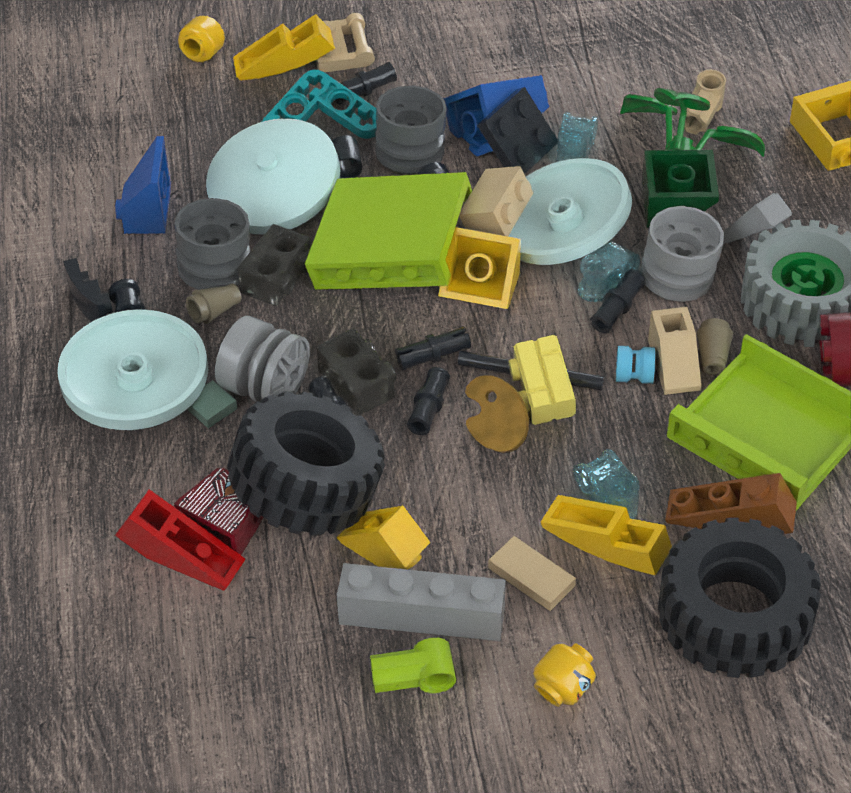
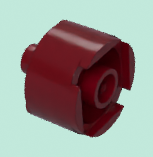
[819,312,851,387]

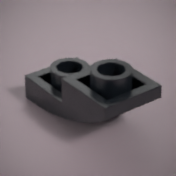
[63,258,113,322]

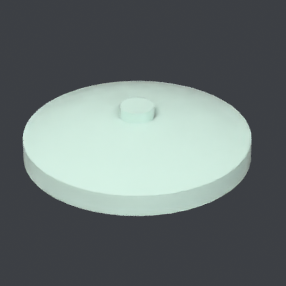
[206,119,340,234]
[508,158,632,265]
[58,310,208,430]

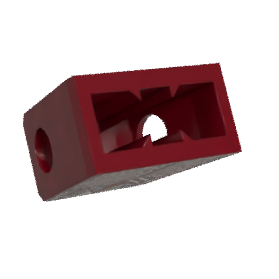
[174,468,264,555]

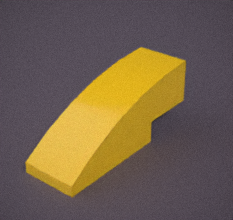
[233,14,335,81]
[540,495,672,576]

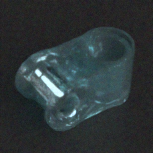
[556,111,598,162]
[578,240,640,302]
[573,449,640,519]

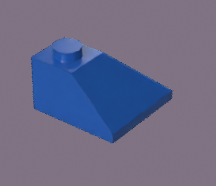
[115,136,171,234]

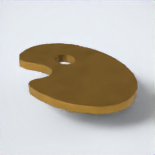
[465,375,529,453]

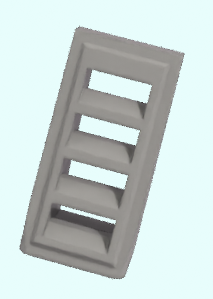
[723,193,792,244]

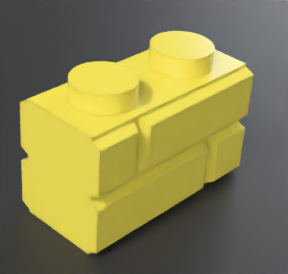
[508,335,576,425]

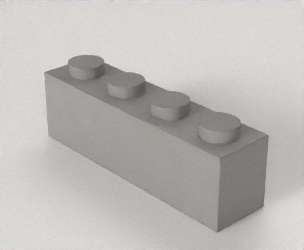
[337,563,506,641]

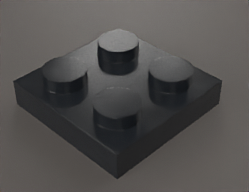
[477,87,559,174]

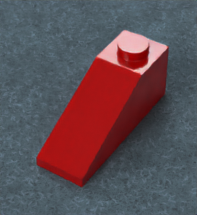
[114,489,246,591]

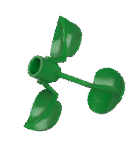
[620,88,765,157]

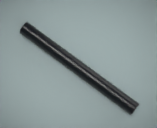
[458,351,604,391]

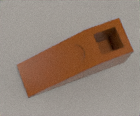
[665,473,797,534]

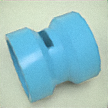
[616,346,655,384]

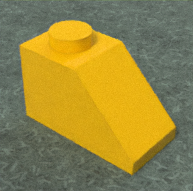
[337,505,430,570]

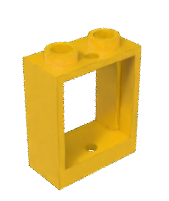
[790,81,851,171]

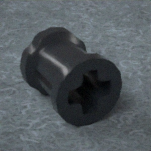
[108,279,146,313]

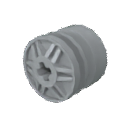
[640,206,724,302]
[215,315,310,402]

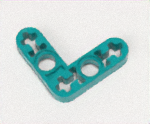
[261,70,377,139]

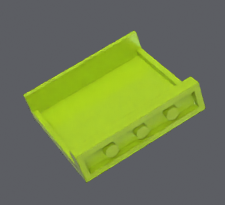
[305,172,472,290]
[667,334,851,510]

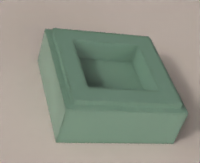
[187,380,237,429]

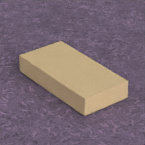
[488,536,576,611]

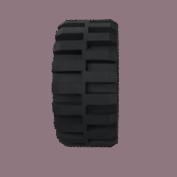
[227,391,385,536]
[658,518,821,678]

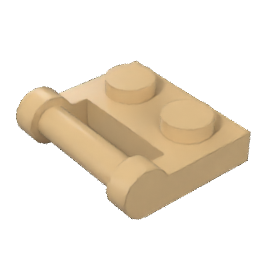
[316,13,375,72]

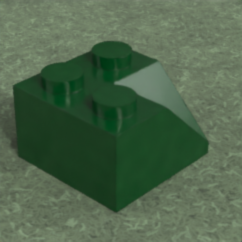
[642,150,719,228]

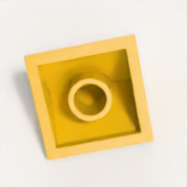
[438,227,521,309]

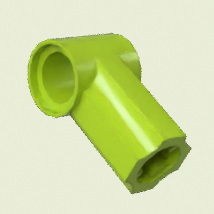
[370,637,456,693]

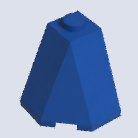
[443,75,549,156]

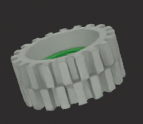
[741,220,851,347]

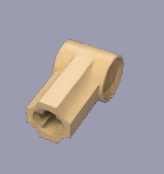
[684,69,726,135]

